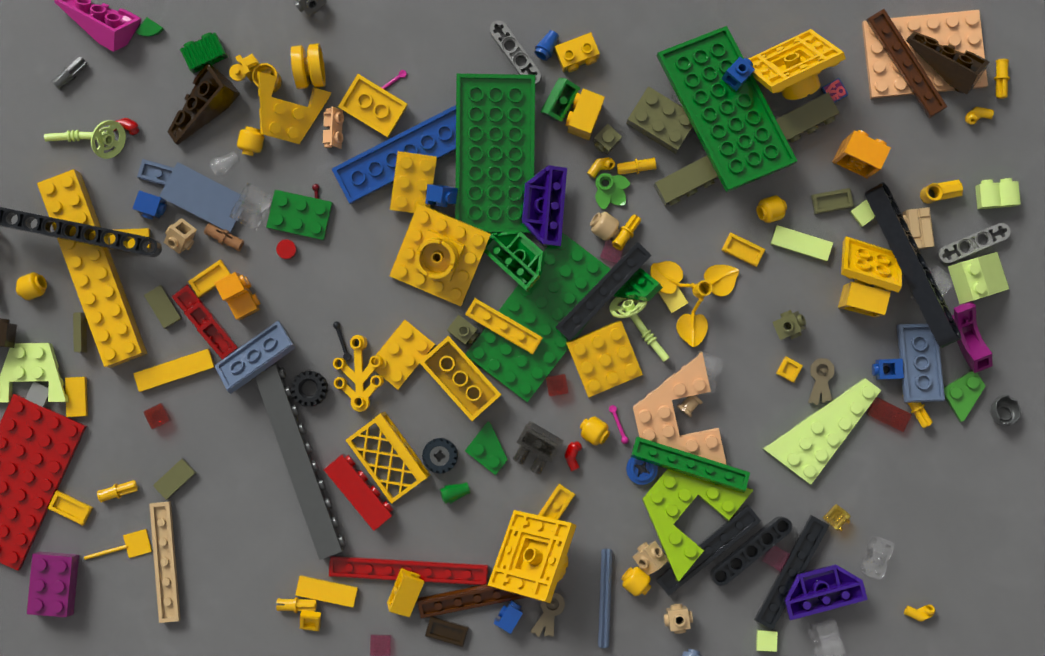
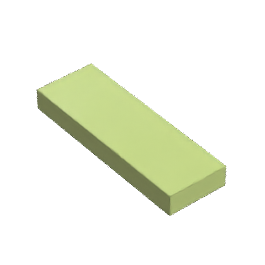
[770,225,833,262]

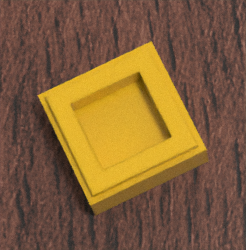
[776,356,803,383]
[300,610,321,631]

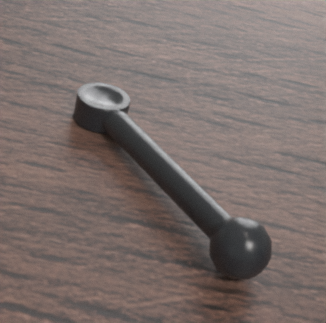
[333,321,351,361]

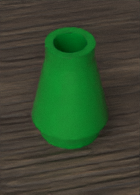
[440,482,470,504]

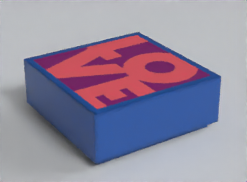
[821,78,849,103]

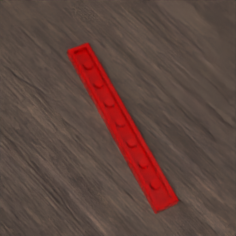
[329,556,488,585]

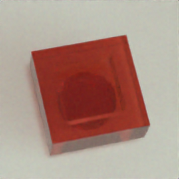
[546,374,568,397]
[143,403,171,429]

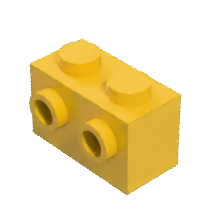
[554,32,600,72]

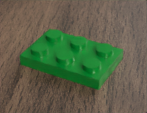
[266,190,333,241]

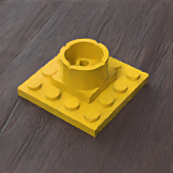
[748,29,846,100]
[389,203,491,306]
[488,510,577,603]

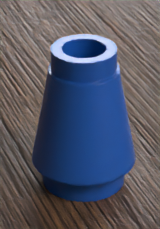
[534,30,559,61]

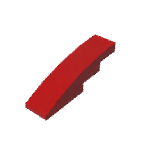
[172,284,238,360]

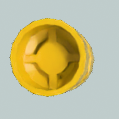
[252,63,282,94]

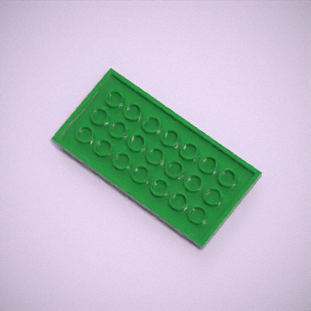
[657,26,797,192]
[455,73,535,233]
[466,232,611,402]

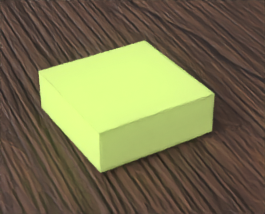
[850,200,875,227]
[756,630,778,652]

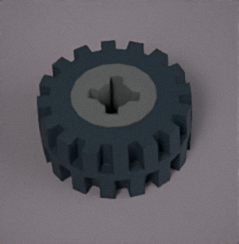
[422,438,458,474]

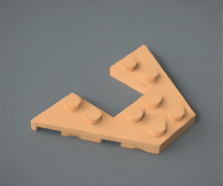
[633,352,727,465]

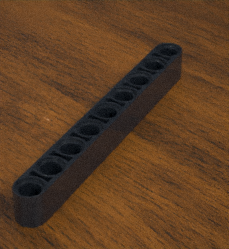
[865,182,961,348]
[0,207,162,257]

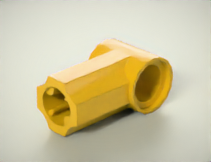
[920,179,963,204]

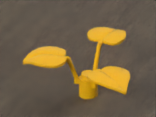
[650,261,739,347]

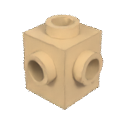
[164,218,197,254]
[633,541,668,575]
[663,604,693,634]

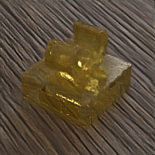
[823,504,851,531]

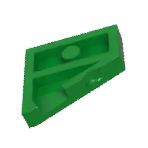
[614,268,663,301]
[465,421,508,475]

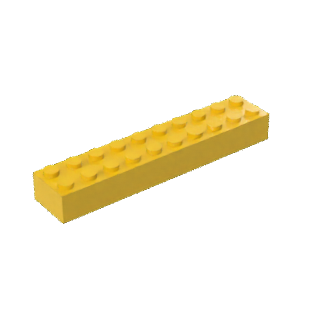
[37,169,147,368]

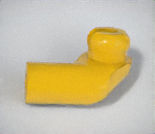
[965,107,994,125]
[904,604,935,622]

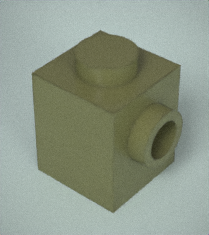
[593,124,622,155]
[447,315,478,345]

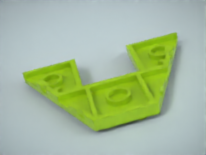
[642,469,753,582]

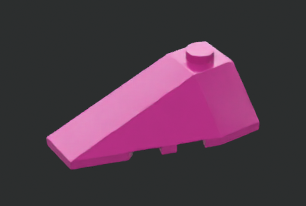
[54,0,141,52]

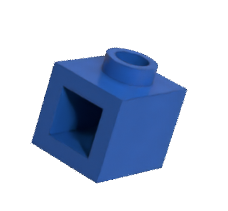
[132,190,166,220]

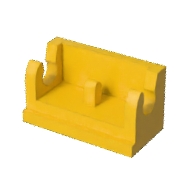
[387,568,424,617]

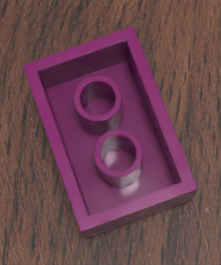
[27,552,79,617]

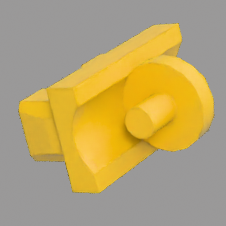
[229,54,259,82]

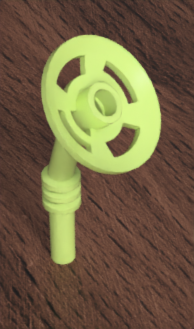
[44,120,126,159]
[609,297,670,362]

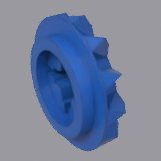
[626,457,658,485]

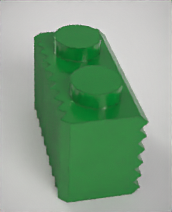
[180,32,228,74]
[540,78,580,122]

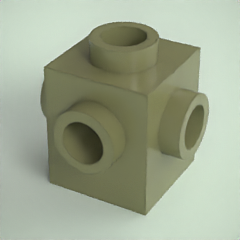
[772,310,806,340]

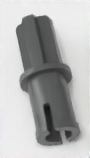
[51,57,87,90]

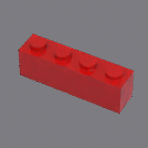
[323,454,394,531]

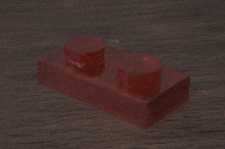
[866,397,912,432]

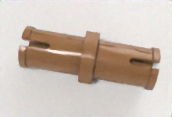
[204,223,244,252]

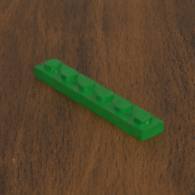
[630,437,750,493]

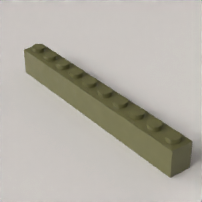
[653,92,840,206]

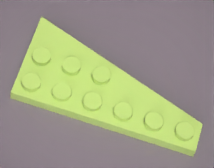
[763,378,881,485]

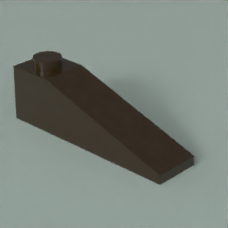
[906,31,990,94]
[167,63,240,145]

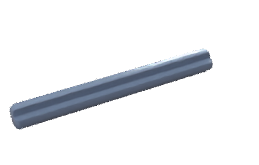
[598,549,612,648]

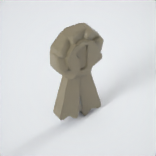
[808,358,835,405]
[531,592,565,637]

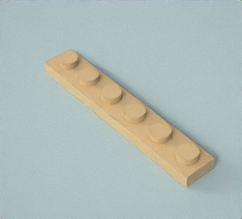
[149,501,181,623]

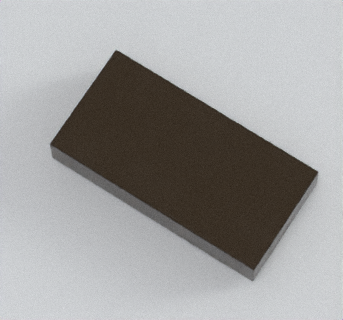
[425,616,469,647]

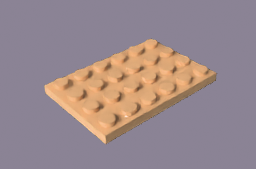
[862,10,988,99]

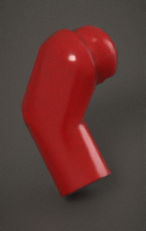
[113,118,139,135]
[564,441,582,471]

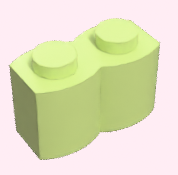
[975,178,1021,209]

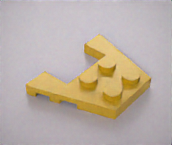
[257,71,332,144]

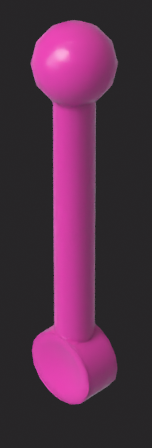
[381,70,407,90]
[609,405,629,444]

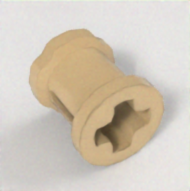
[677,395,703,417]

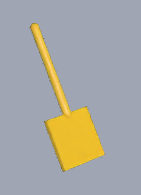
[84,529,152,560]

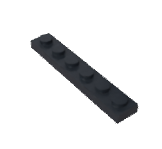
[555,242,652,341]
[656,505,761,596]
[754,515,829,630]

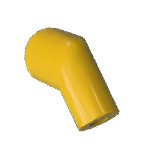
[587,157,615,178]

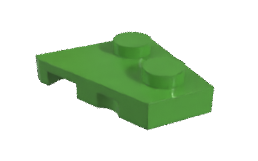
[944,370,986,422]

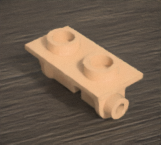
[322,106,344,149]

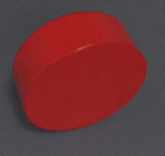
[276,239,297,259]

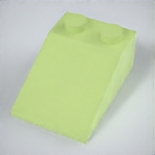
[948,252,1009,304]

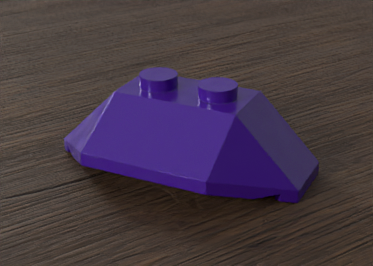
[522,165,567,246]
[785,564,868,620]

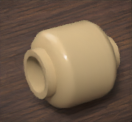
[590,212,620,241]

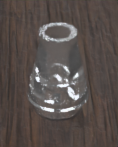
[209,151,239,176]

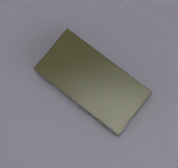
[811,188,854,215]
[144,285,182,329]
[73,312,87,353]
[153,458,197,500]

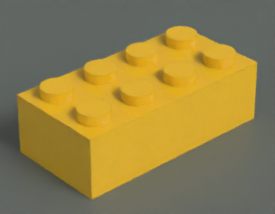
[419,336,502,421]

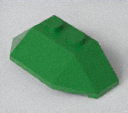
[484,231,545,292]

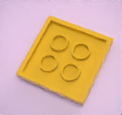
[841,236,902,293]
[566,320,643,398]

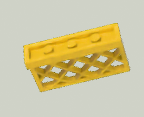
[345,412,431,504]

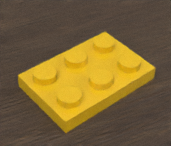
[338,74,408,138]
[390,151,437,213]
[368,320,436,390]

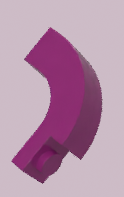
[952,301,993,373]

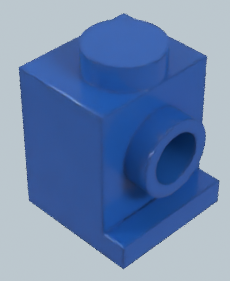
[722,57,755,91]
[425,184,458,207]
[872,359,904,380]
[494,600,523,634]

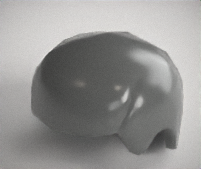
[990,395,1021,426]

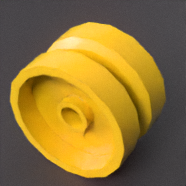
[291,43,326,89]

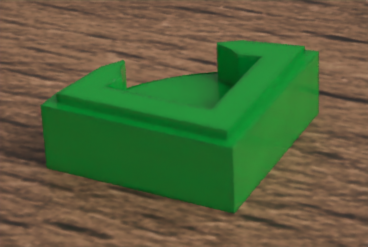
[136,17,164,37]

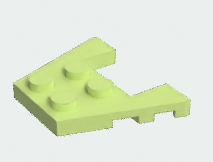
[0,343,68,403]

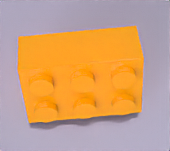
[832,130,891,179]

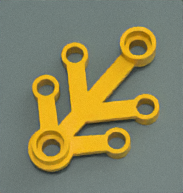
[333,335,384,412]

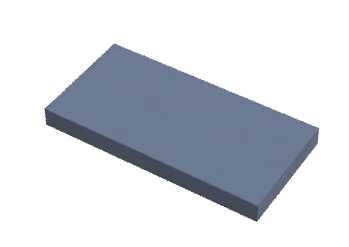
[159,162,248,233]
[214,320,295,394]
[897,323,945,403]

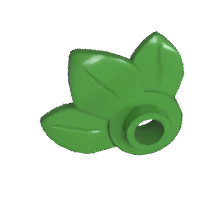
[595,173,630,210]

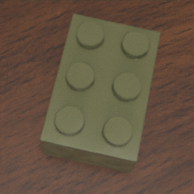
[626,86,693,154]

